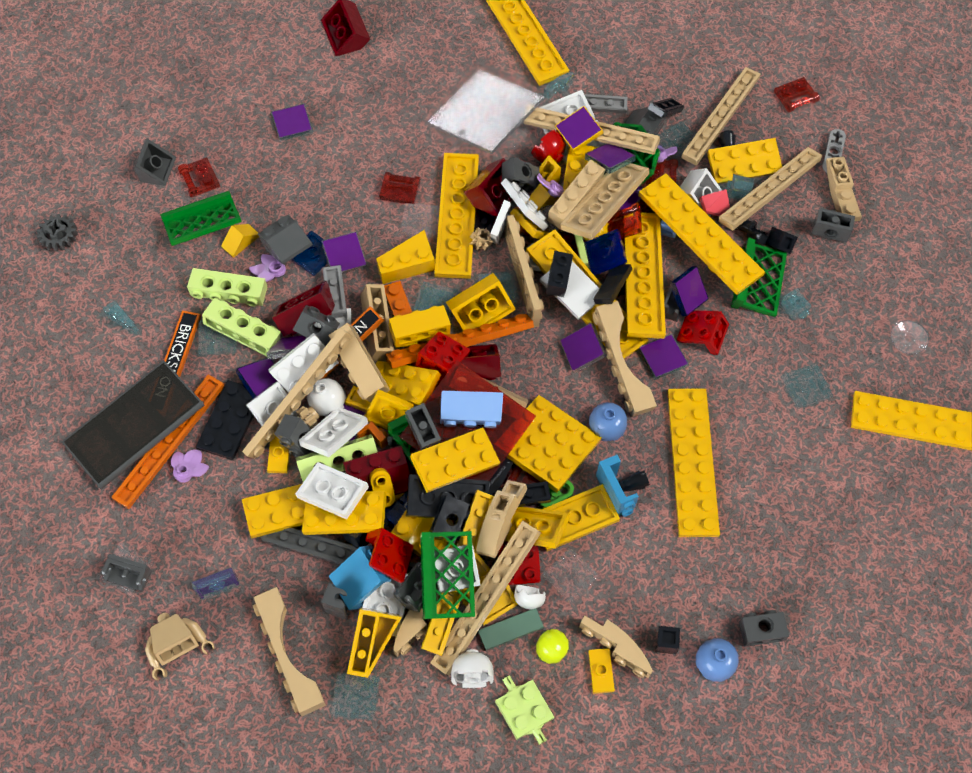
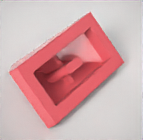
[699,189,730,216]

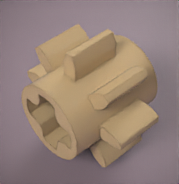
[470,227,493,251]
[296,406,319,429]

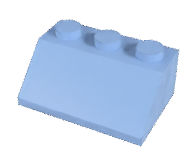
[440,391,503,428]

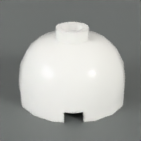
[307,378,347,417]
[451,649,494,688]

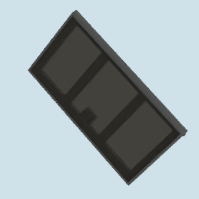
[62,361,205,489]

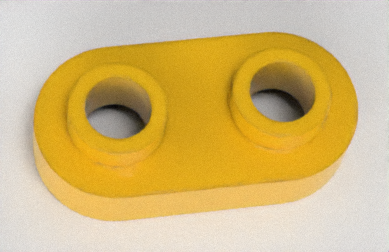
[369,468,395,508]

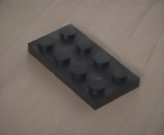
[196,380,257,460]
[406,474,490,520]

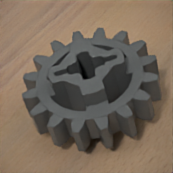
[36,214,78,251]

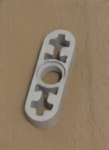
[822,129,846,172]

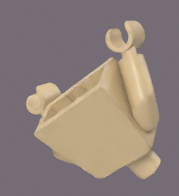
[145,613,215,680]

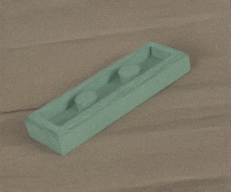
[478,608,544,651]

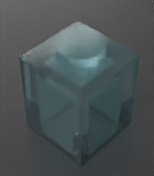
[726,174,754,201]

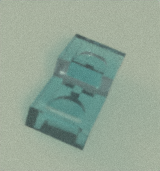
[543,72,574,102]

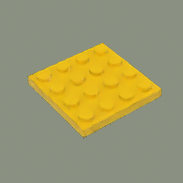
[493,395,601,493]

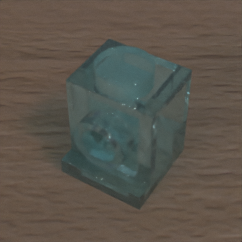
[780,288,812,321]

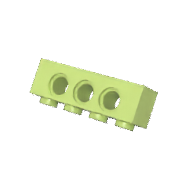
[187,268,267,307]
[202,298,281,358]
[296,434,378,482]

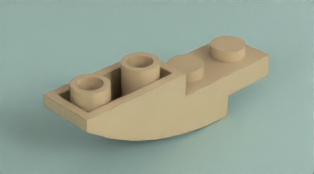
[826,157,862,221]
[476,480,527,558]
[393,593,439,657]
[579,616,653,678]

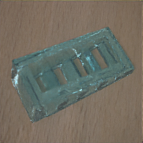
[103,301,140,336]

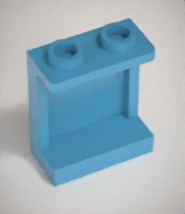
[596,455,639,517]
[329,545,392,610]

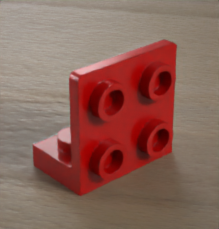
[677,310,729,355]
[415,331,470,387]
[365,528,414,583]
[498,541,541,585]

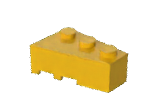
[376,230,435,284]
[389,305,451,347]
[347,607,402,678]

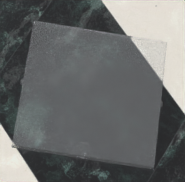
[427,70,545,154]

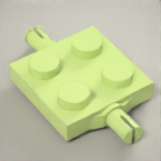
[495,675,554,745]

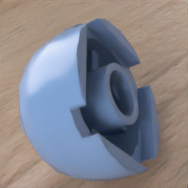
[589,402,627,441]
[696,638,739,682]

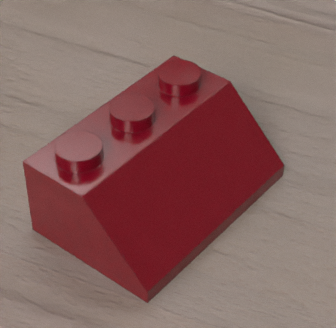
[321,0,370,56]
[464,158,512,216]
[272,281,335,336]
[451,344,501,381]
[343,446,410,498]

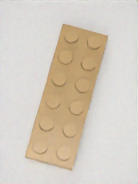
[560,161,649,240]
[505,215,544,327]

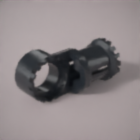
[734,220,769,245]

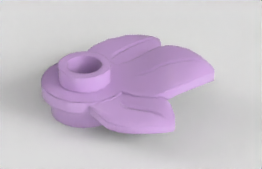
[657,145,677,163]
[537,173,564,198]
[249,254,286,282]
[171,450,209,482]

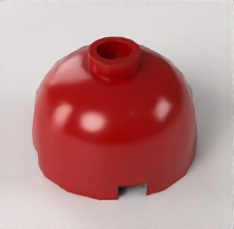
[531,130,566,163]

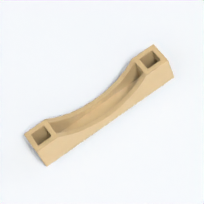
[593,301,657,417]
[252,587,326,716]

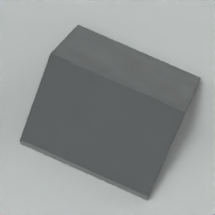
[134,138,176,186]

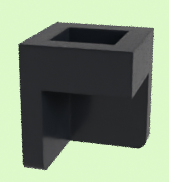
[766,227,798,254]
[655,626,680,654]

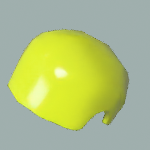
[536,629,569,664]

